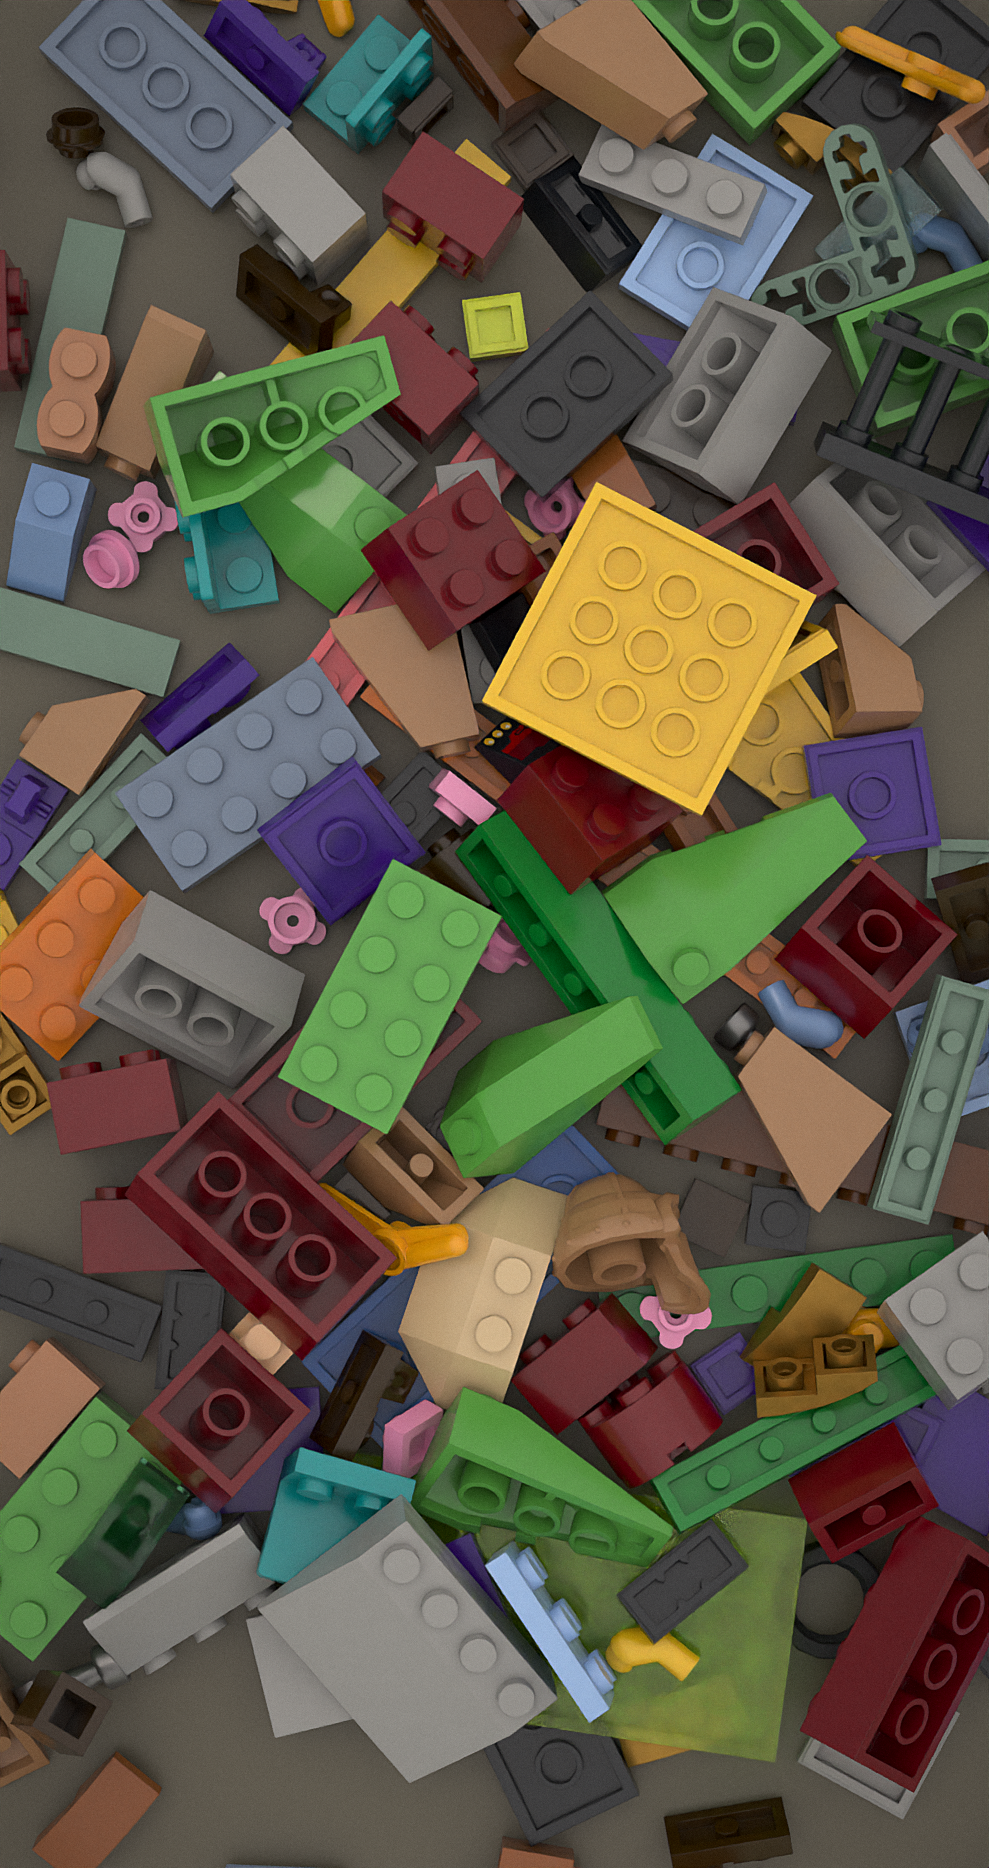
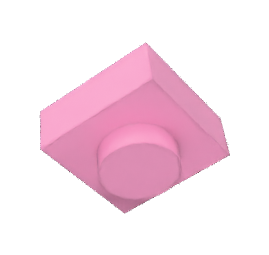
[428,768,497,827]
[382,1399,443,1478]

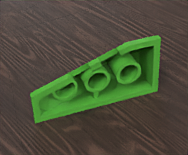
[143,335,401,518]
[211,371,407,613]
[602,793,867,1005]
[440,996,663,1178]
[411,1387,673,1568]

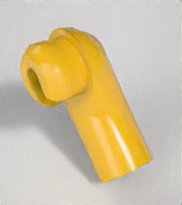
[605,1626,700,1682]

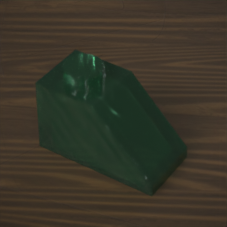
[56,1457,190,1610]

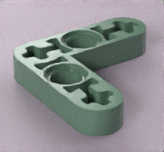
[751,123,919,326]

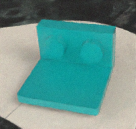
[303,14,434,154]
[175,502,280,614]
[256,1447,416,1584]

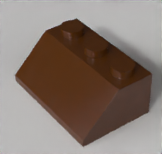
[405,0,560,134]

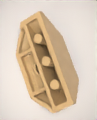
[398,1177,568,1410]

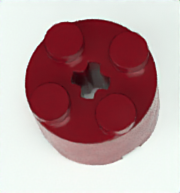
[577,1349,723,1489]

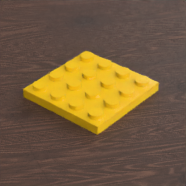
[482,482,817,816]

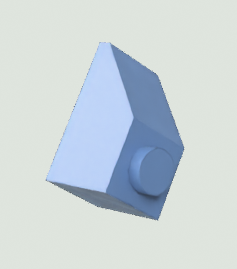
[6,463,97,603]

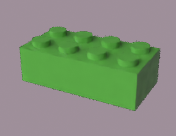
[632,0,841,146]
[831,260,989,439]
[278,859,502,1134]
[0,1391,182,1662]

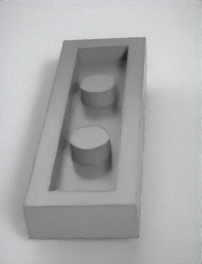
[578,124,767,245]

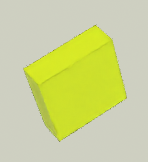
[462,292,528,362]

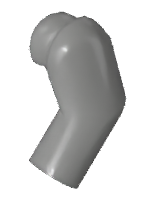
[76,152,153,228]

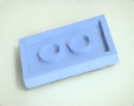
[618,133,813,331]
[485,1540,617,1723]

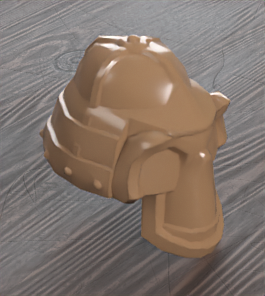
[551,1172,711,1314]

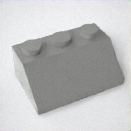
[623,287,832,504]
[789,439,986,647]
[79,890,305,1089]
[83,1512,277,1675]

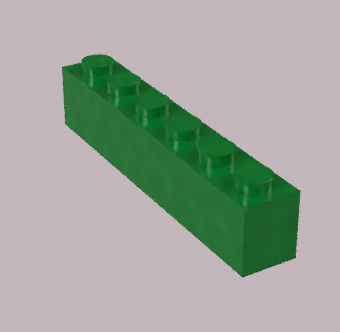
[455,811,742,1145]

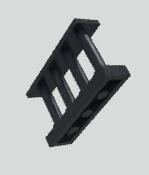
[814,308,989,525]

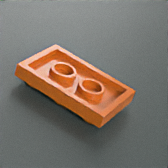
[0,849,144,1061]

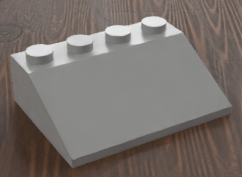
[258,1494,558,1783]

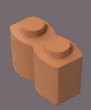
[37,328,116,464]

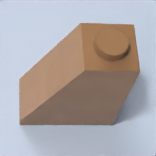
[514,0,708,150]
[95,305,214,482]
[329,604,480,759]
[734,1027,892,1213]

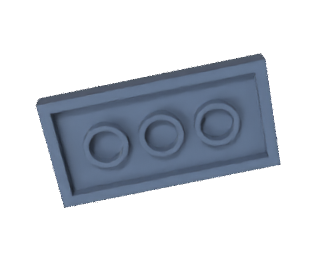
[38,0,294,213]
[115,657,382,893]

